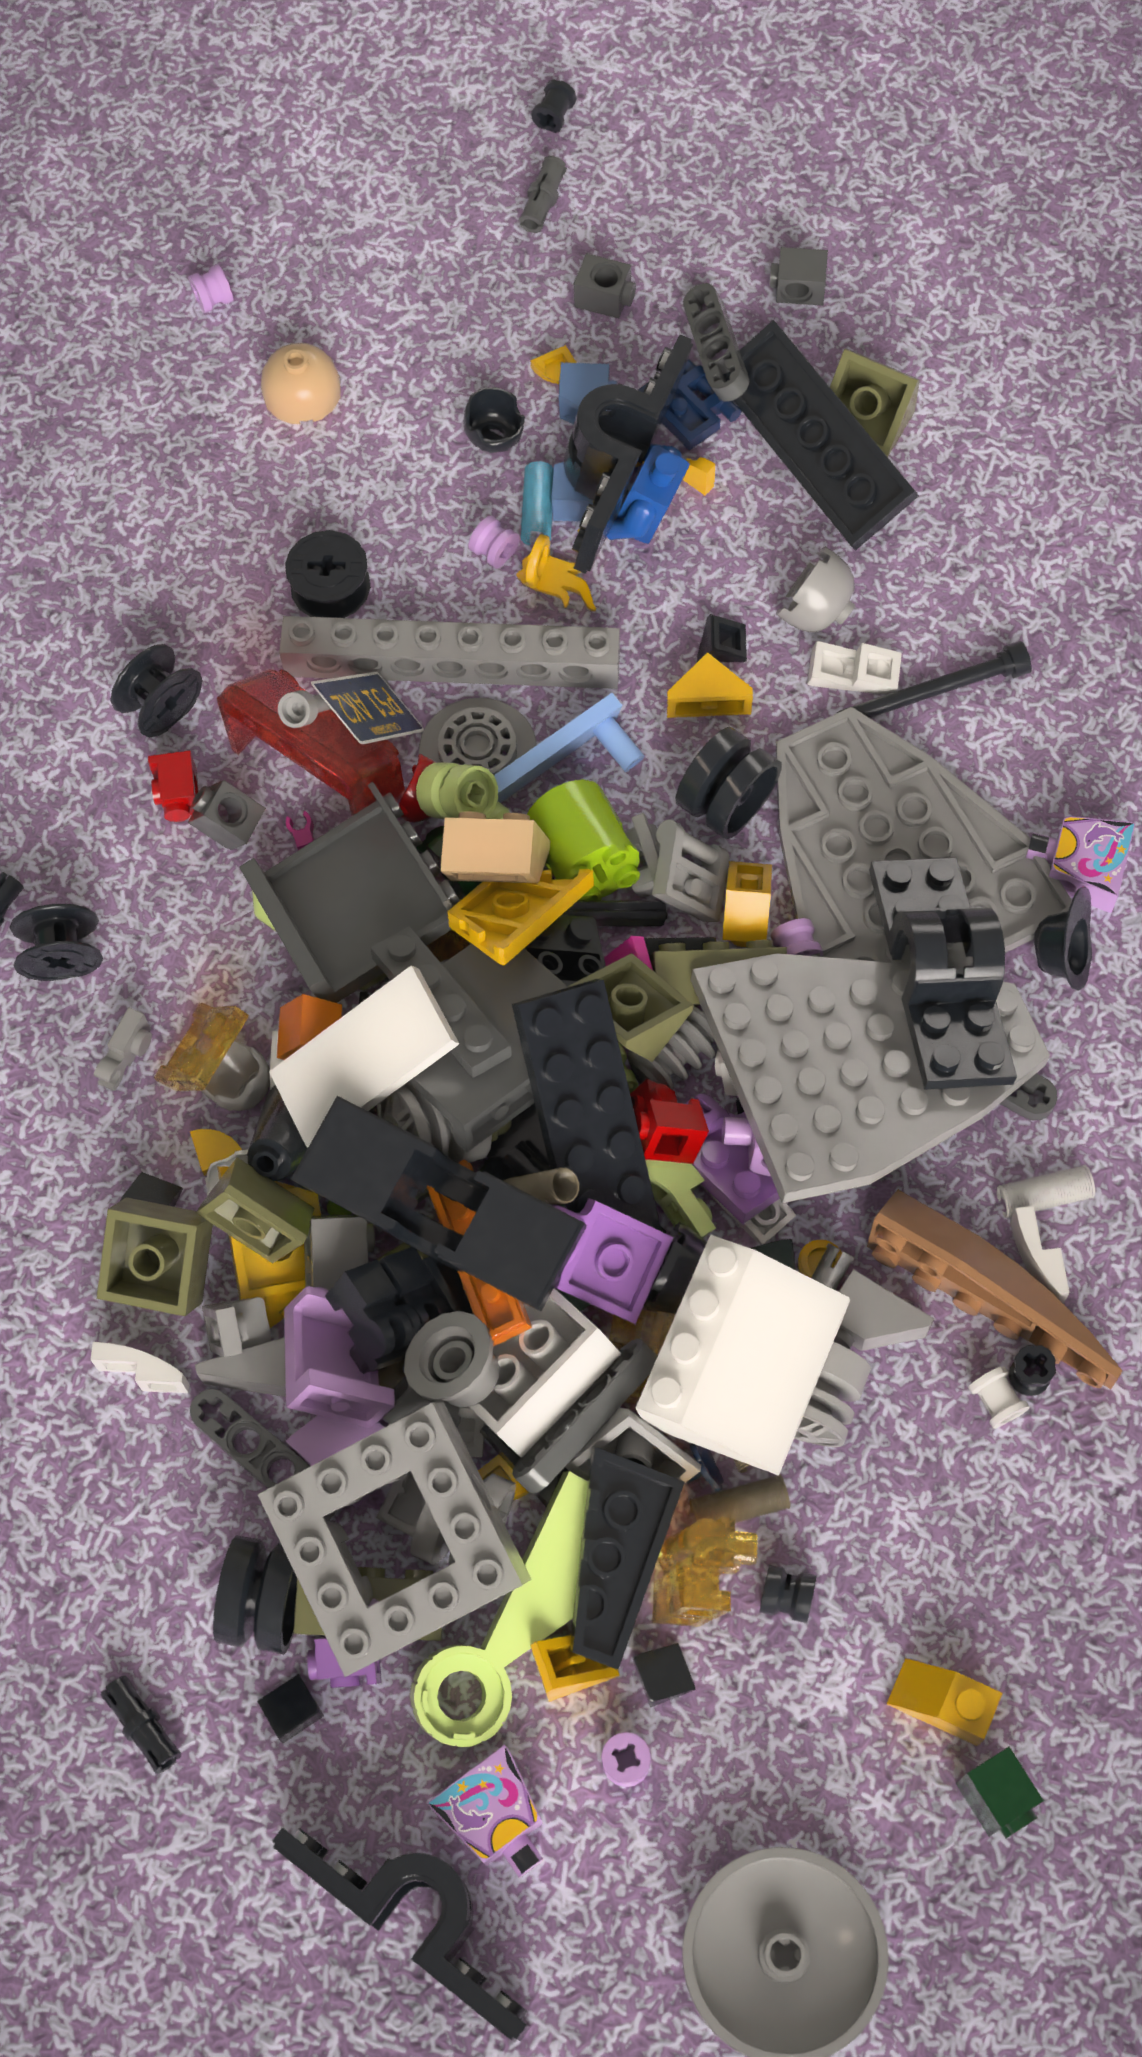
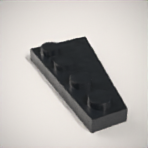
[570,1447,685,1670]

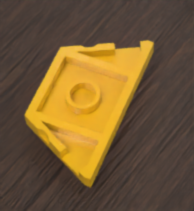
[448,869,594,965]
[217,1166,321,1328]

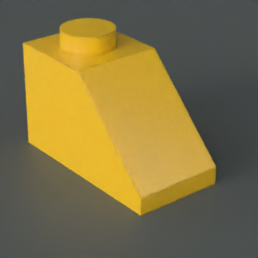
[722,861,772,947]
[886,1658,1003,1746]

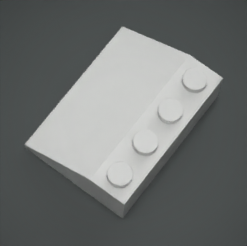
[636,1235,850,1475]

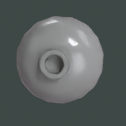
[776,546,855,632]

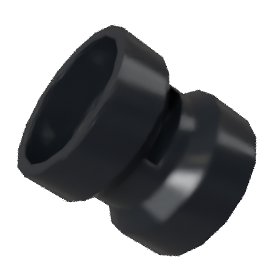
[759,1564,817,1623]

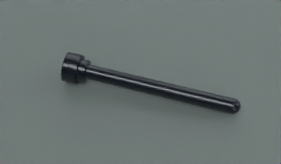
[836,641,1032,718]

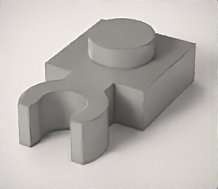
[93,1007,152,1091]

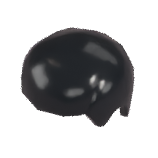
[463,387,525,453]

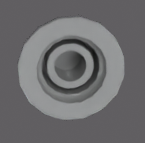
[404,1311,500,1408]

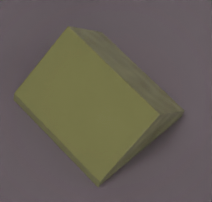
[830,348,920,457]
[568,953,694,1062]
[196,1157,314,1263]

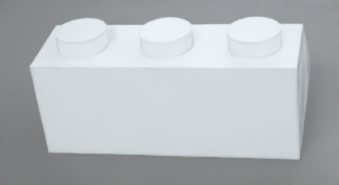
[469,1288,621,1458]

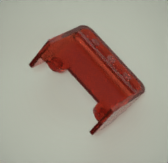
[217,669,405,816]

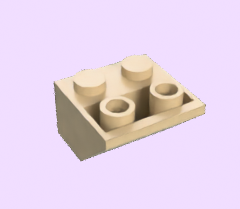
[441,811,551,883]

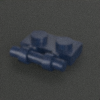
[638,358,742,451]

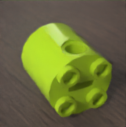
[527,779,640,900]

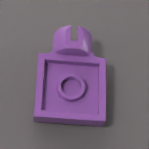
[685,1093,780,1225]
[549,1198,674,1324]

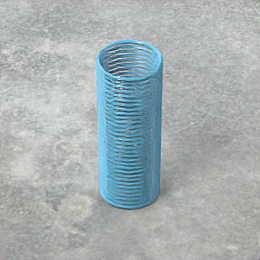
[520,461,554,545]

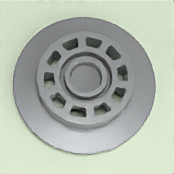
[419,698,537,775]

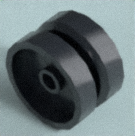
[675,726,782,839]
[213,1535,297,1655]

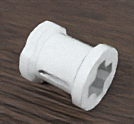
[968,1366,1030,1429]

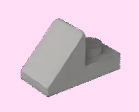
[202,1297,271,1358]

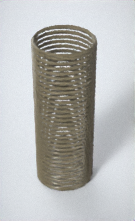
[504,1168,579,1205]
[689,1474,790,1534]

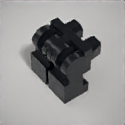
[325,1247,450,1374]

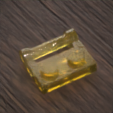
[154,1003,249,1091]

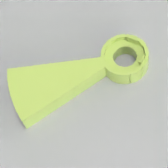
[410,1471,663,1747]

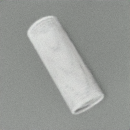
[997,1165,1095,1218]

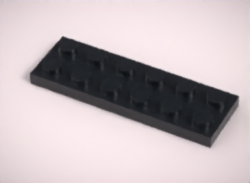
[724,320,919,551]
[512,979,662,1232]

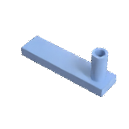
[494,693,645,803]

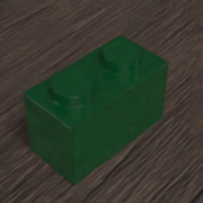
[956,1746,1044,1839]

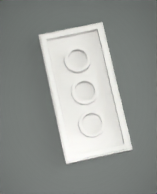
[269,965,459,1148]

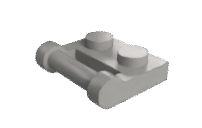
[652,819,729,922]

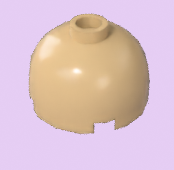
[261,343,341,424]

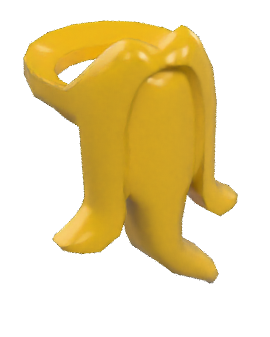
[516,534,596,612]

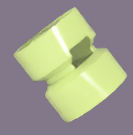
[416,762,498,819]

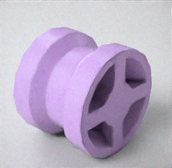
[188,264,234,313]
[468,516,520,569]
[771,918,823,956]
[601,1732,651,1787]

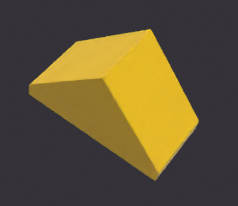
[667,652,753,718]
[530,1635,620,1701]

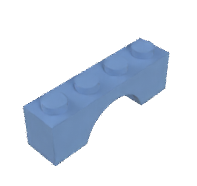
[552,362,617,522]

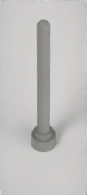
[278,679,389,728]

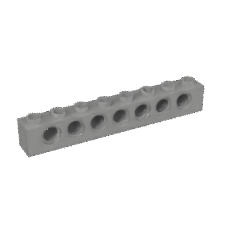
[279,616,620,689]

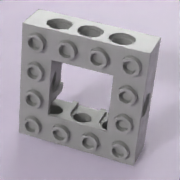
[257,1401,532,1677]

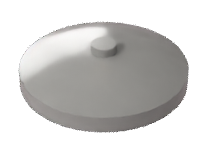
[682,1847,889,2057]

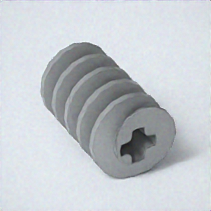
[628,1006,716,1090]

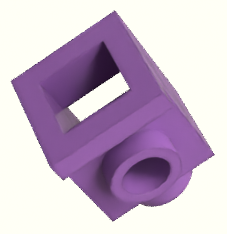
[307,1638,382,1688]

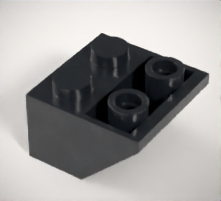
[525,914,606,986]

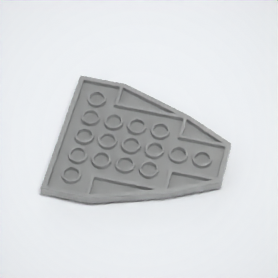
[776,707,1072,974]
[690,953,1050,1203]

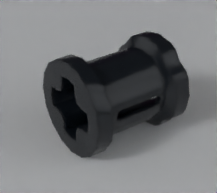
[531,79,577,133]
[1008,1345,1056,1397]

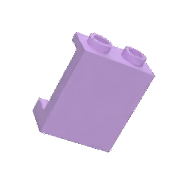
[284,1286,395,1428]

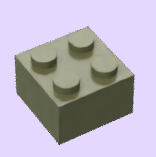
[96,1197,213,1316]

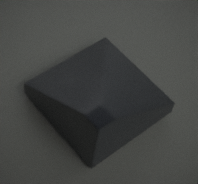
[697,614,747,662]

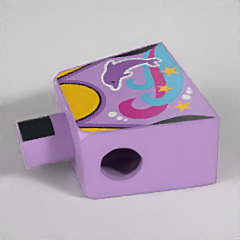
[1026,816,1136,913]
[427,1745,543,1878]

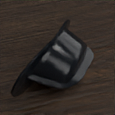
[1034,886,1092,991]

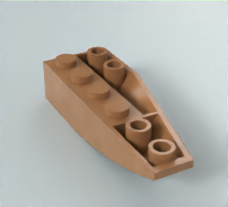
[867,1189,1122,1389]

